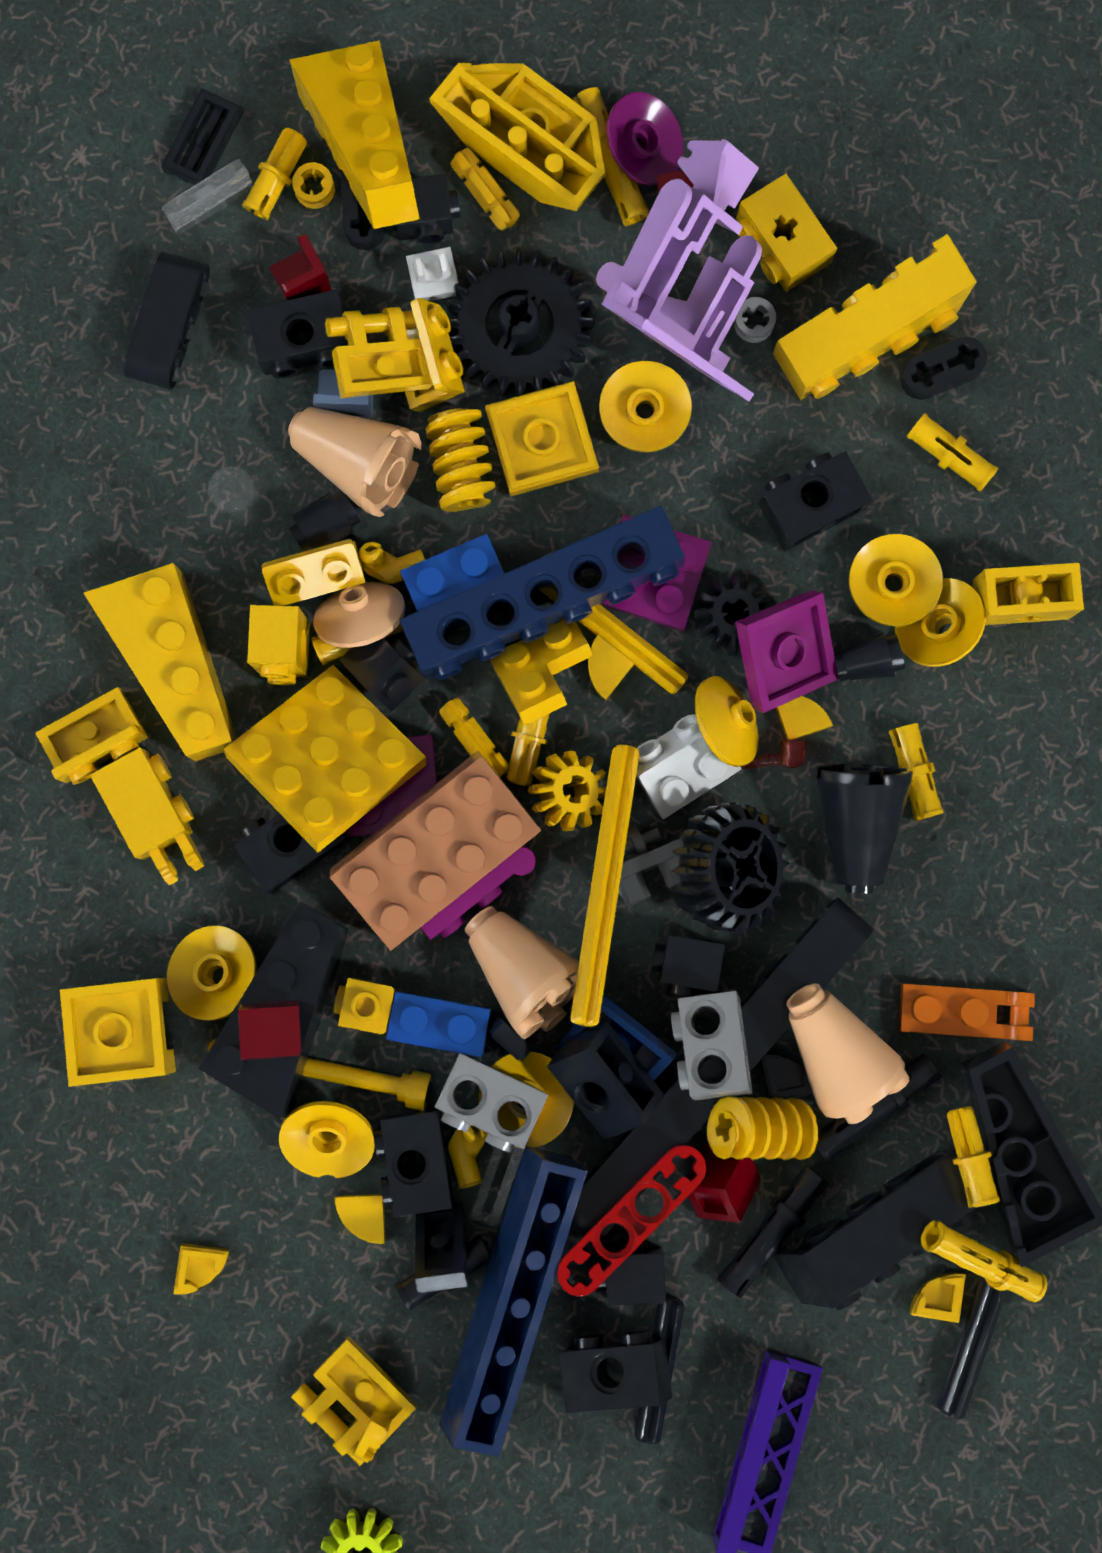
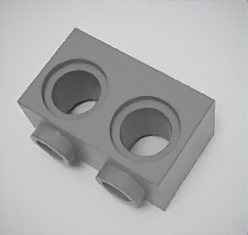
[671,991,753,1101]
[435,1053,548,1153]

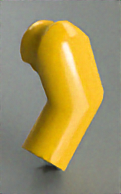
[359,542,425,584]
[448,1125,488,1189]

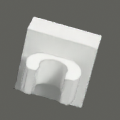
[406,247,458,301]

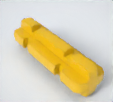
[451,148,520,231]
[439,698,509,778]

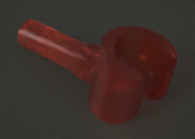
[741,740,806,770]

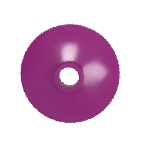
[607,92,683,185]

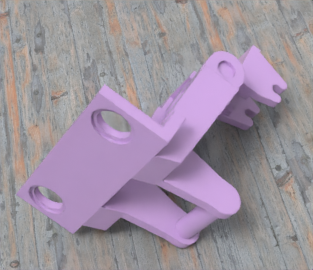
[596,139,762,401]

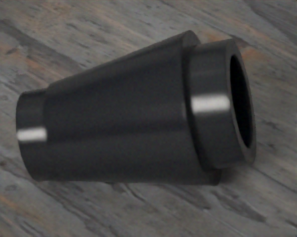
[834,632,905,682]

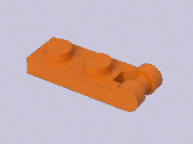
[898,984,1035,1041]

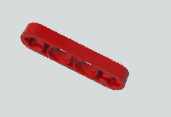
[557,1145,706,1297]

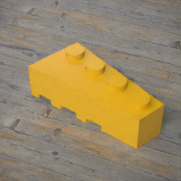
[290,40,420,229]
[773,234,977,400]
[83,563,237,761]

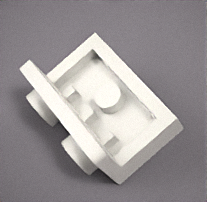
[636,714,742,819]

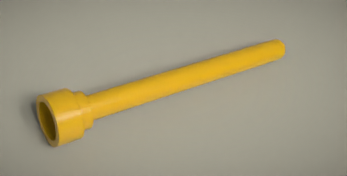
[207,1039,433,1111]

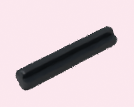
[938,1277,1007,1419]
[634,1297,685,1444]

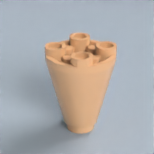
[465,906,579,1039]
[786,983,909,1124]

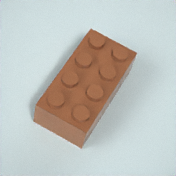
[330,751,541,951]

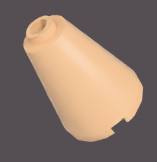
[288,407,422,517]

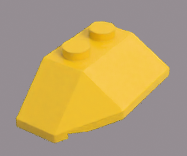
[430,63,605,212]

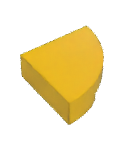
[588,635,635,701]
[776,696,833,742]
[335,1194,386,1244]
[173,1243,230,1295]
[909,1272,966,1323]
[352,1409,391,1463]

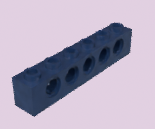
[400,505,685,681]

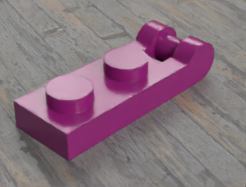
[421,845,536,940]

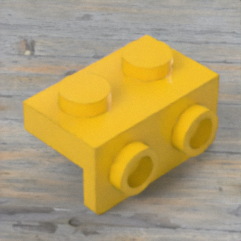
[405,298,465,412]
[261,539,365,606]
[35,687,148,785]

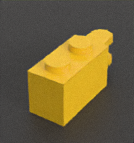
[90,747,204,886]

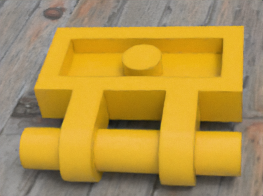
[325,307,433,398]
[291,1336,417,1466]

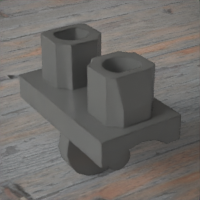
[618,823,683,907]

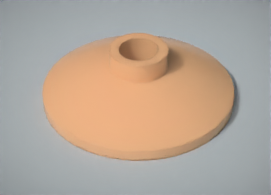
[313,582,406,648]

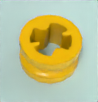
[292,162,335,209]

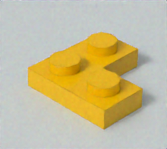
[490,619,593,726]

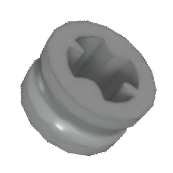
[734,297,776,343]

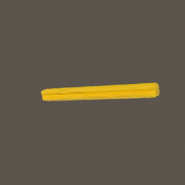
[570,745,640,1027]

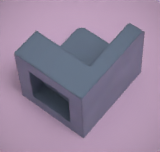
[313,369,373,417]

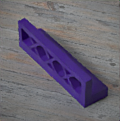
[713,1349,823,1553]

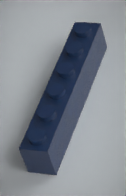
[439,1145,588,1457]

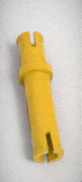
[572,87,650,226]
[921,1221,1048,1302]

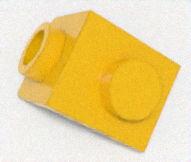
[334,977,395,1034]

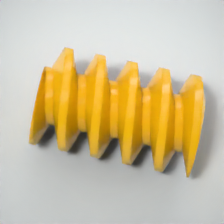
[426,408,496,512]
[707,1096,818,1160]

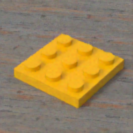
[224,665,427,853]

